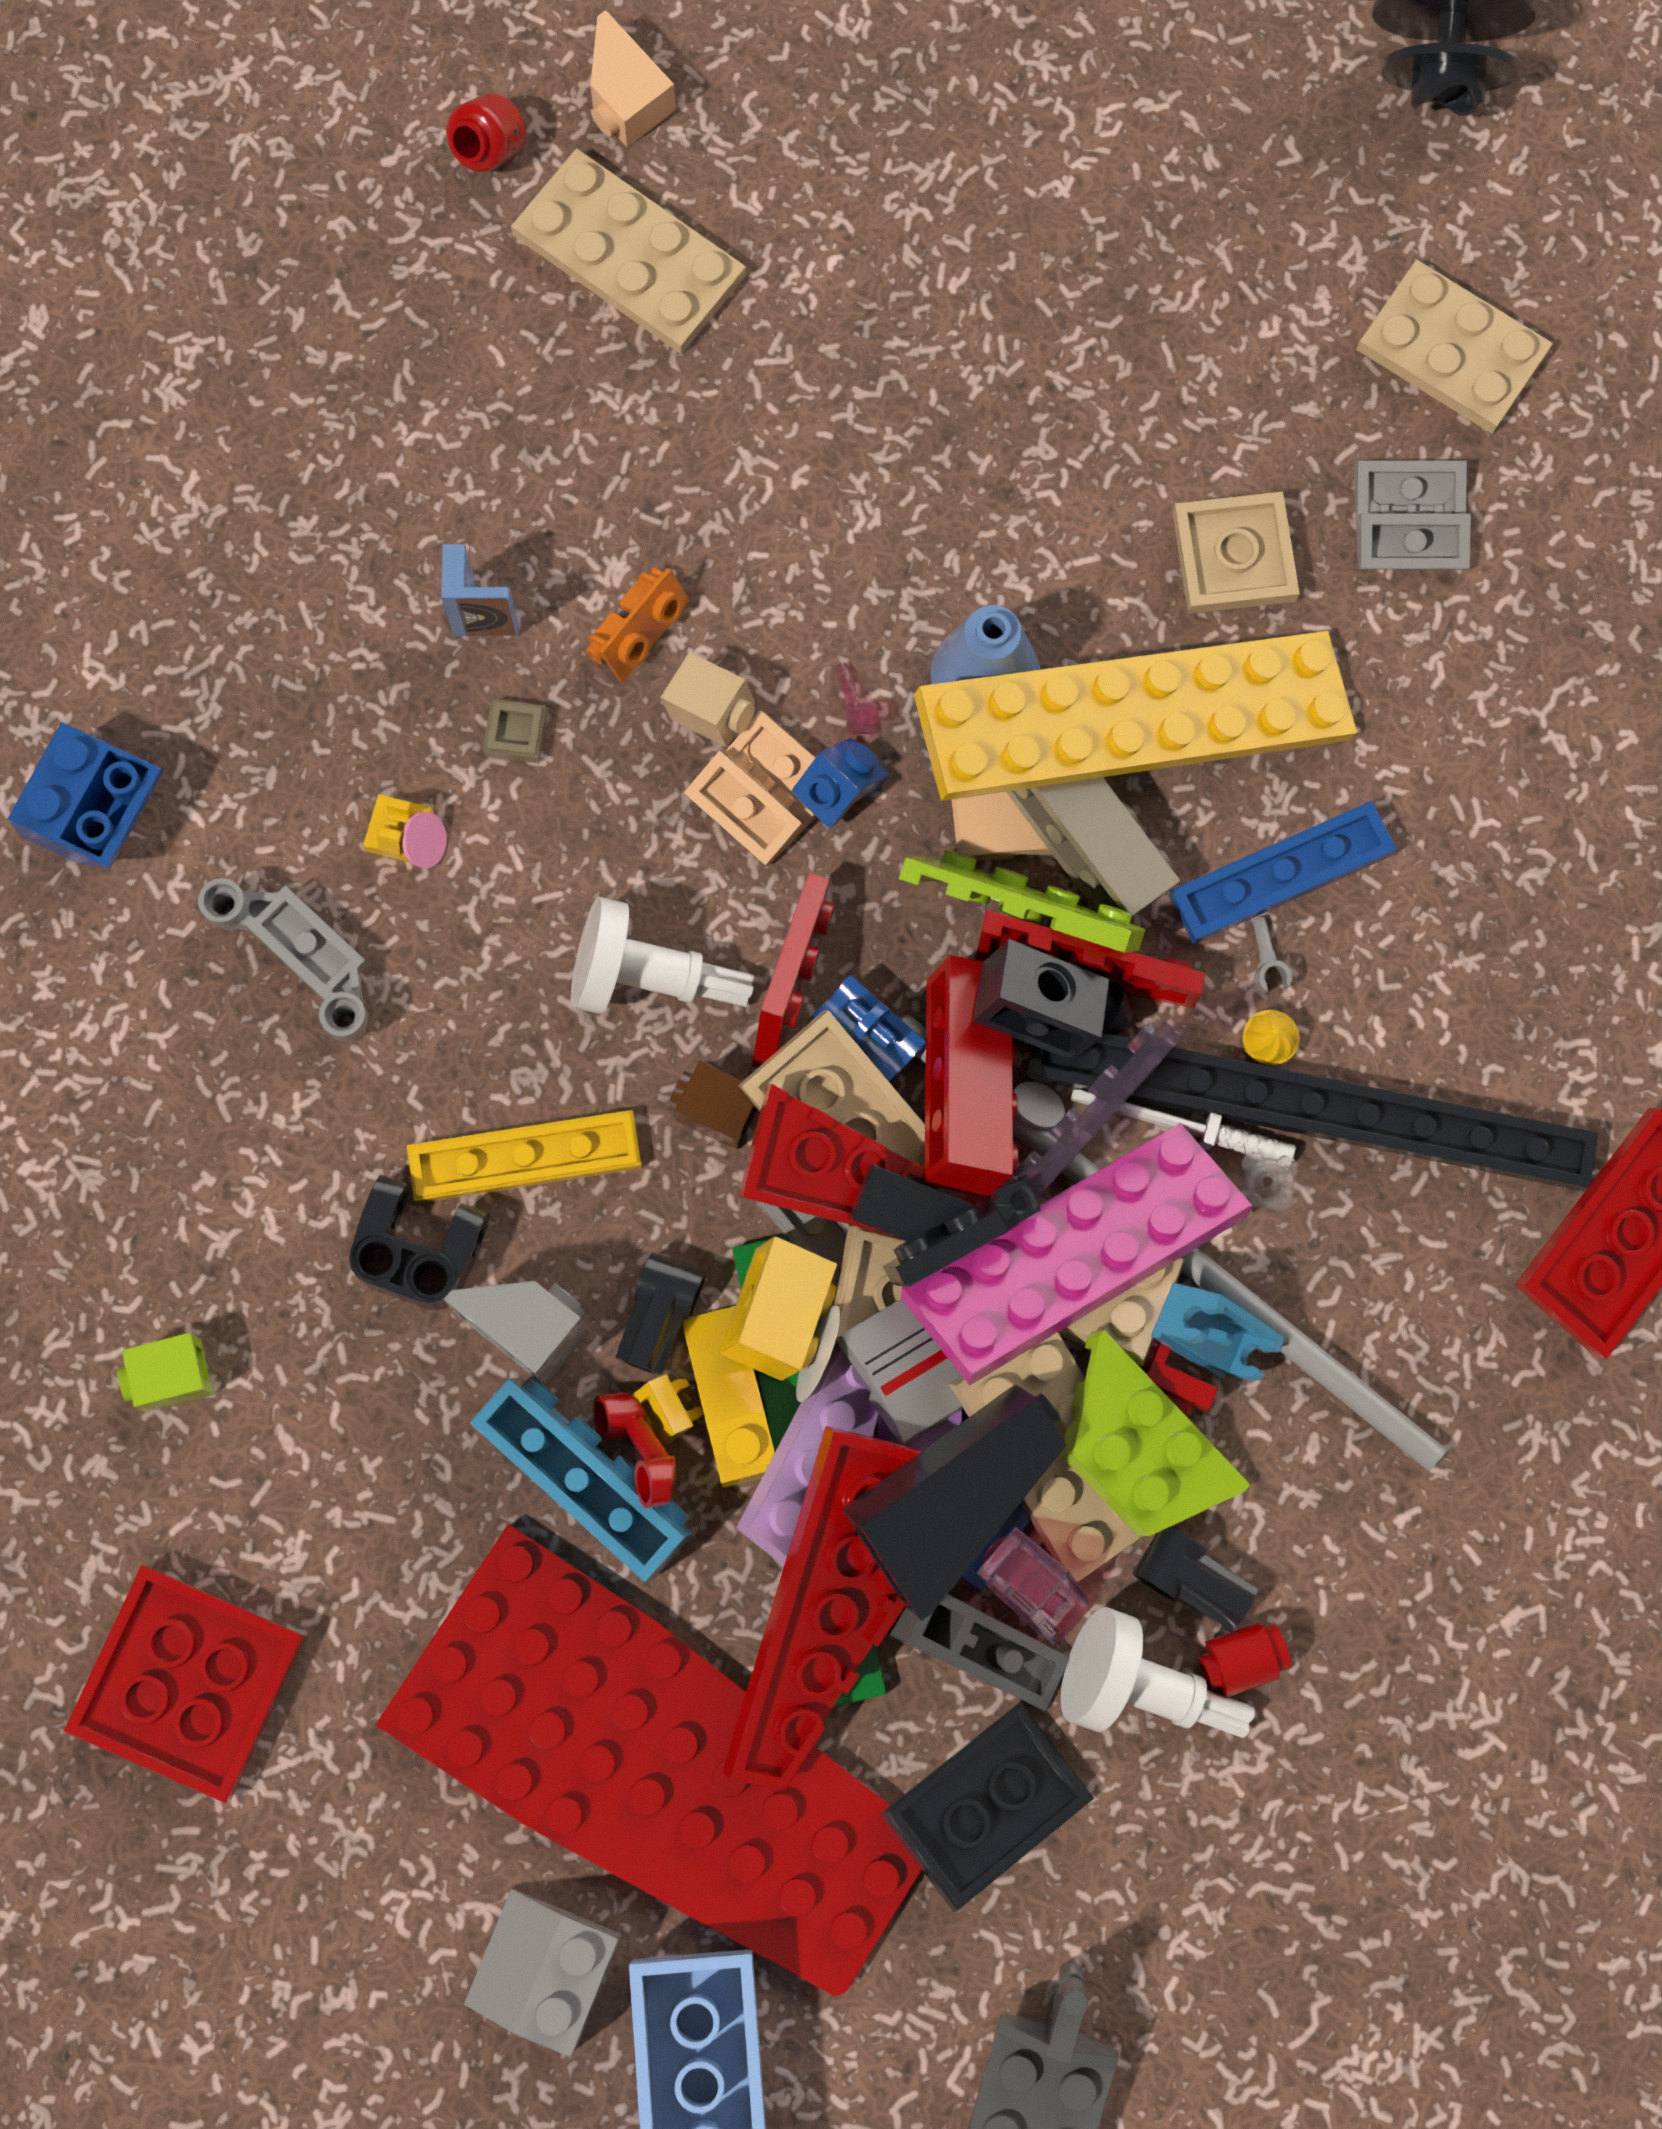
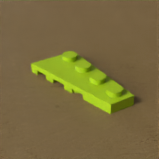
[899,849,1146,953]

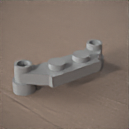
[198,878,368,1043]

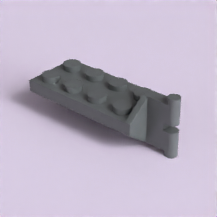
[967,1961,1119,2129]

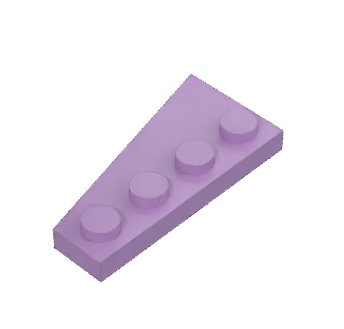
[736,1344,878,1566]

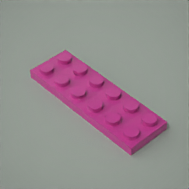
[901,1123,1252,1386]

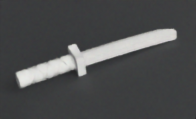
[1070,1089,1295,1167]

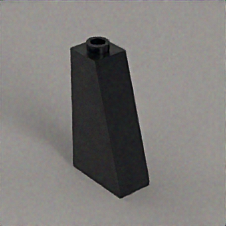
[842,1384,1067,1621]

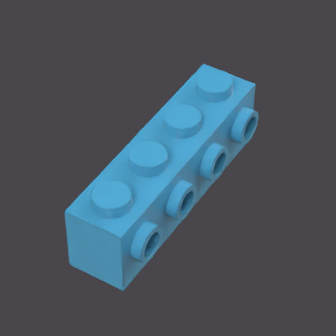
[470,1377,694,1582]

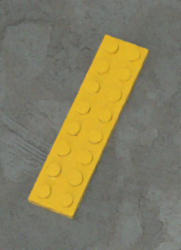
[914,631,1357,801]

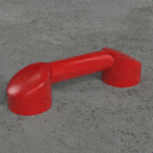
[593,1392,676,1508]

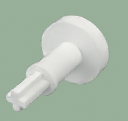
[571,897,754,1014]
[1061,1607,1255,1738]

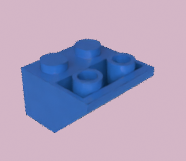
[7,722,163,870]

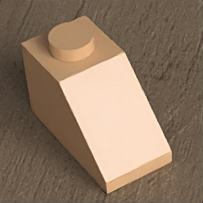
[590,10,676,148]

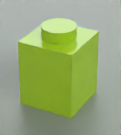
[117,1332,214,1413]

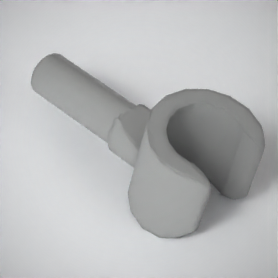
[1252,917,1292,993]

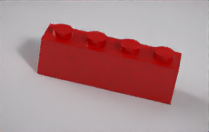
[924,955,1018,1197]

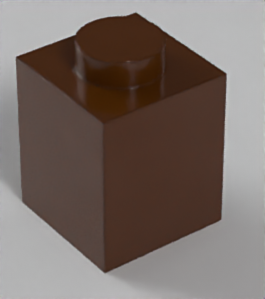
[670,1060,758,1150]

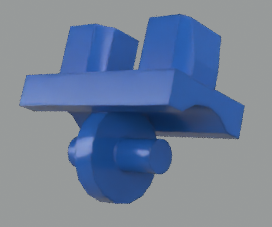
[811,975,926,1083]

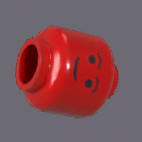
[446,93,526,172]

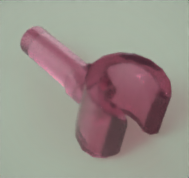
[834,663,878,736]

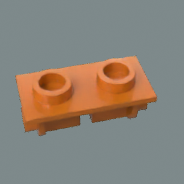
[585,567,690,683]

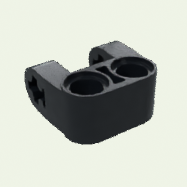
[349,1175,490,1310]

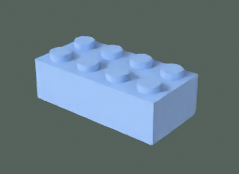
[629,1949,766,2129]

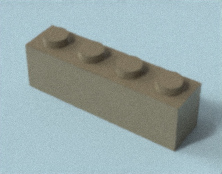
[1006,777,1180,917]

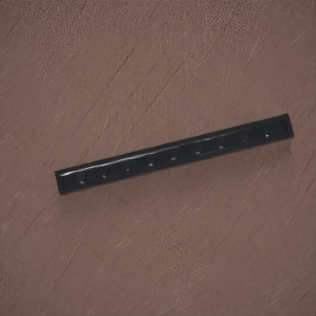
[1026,1033,1598,1192]

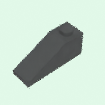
[887,1594,1070,1712]

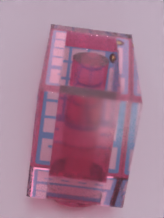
[977,1528,1093,1650]

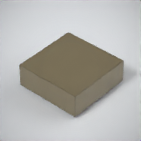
[483,699,547,764]

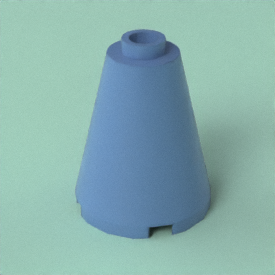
[930,605,1040,684]

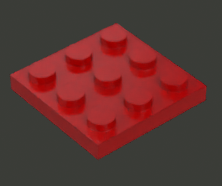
[64,1565,306,1804]

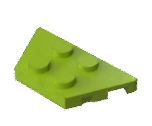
[1061,1330,1250,1536]

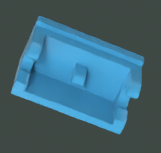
[1151,1283,1285,1381]

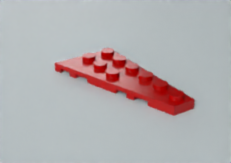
[723,1426,923,1791]

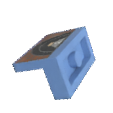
[441,544,519,636]

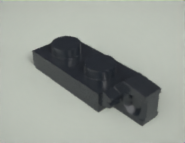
[883,1179,1041,1287]

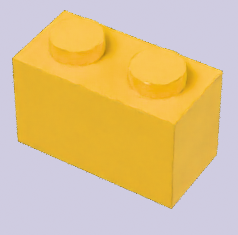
[719,1236,837,1381]

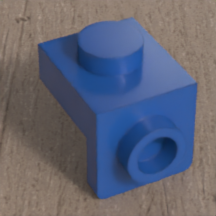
[792,737,890,827]

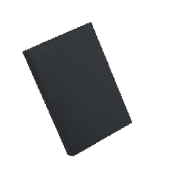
[880,1702,1094,1912]

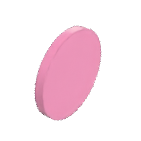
[402,812,447,868]

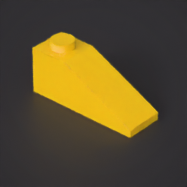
[682,1306,775,1489]

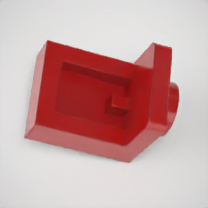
[1138,1339,1218,1418]

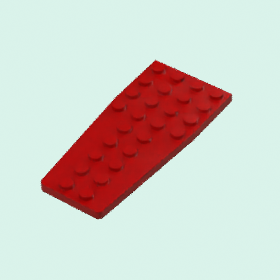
[375,1524,921,1996]

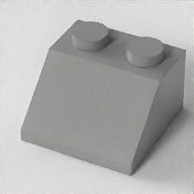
[444,1281,589,1385]
[464,1888,622,2058]

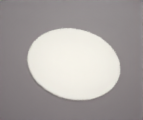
[796,1305,840,1402]

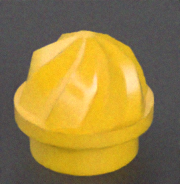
[1242,1010,1300,1066]

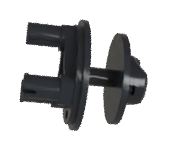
[1372,0,1536,116]

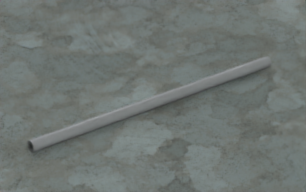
[902,1014,1447,1472]

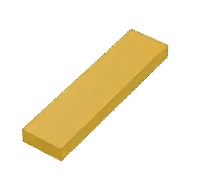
[407,1110,642,1204]

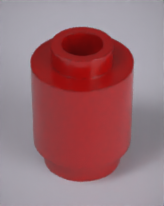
[1199,1622,1292,1698]

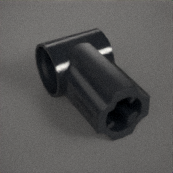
[615,1252,706,1376]
[1132,1526,1259,1632]

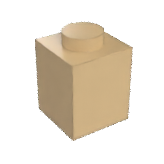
[660,652,755,748]

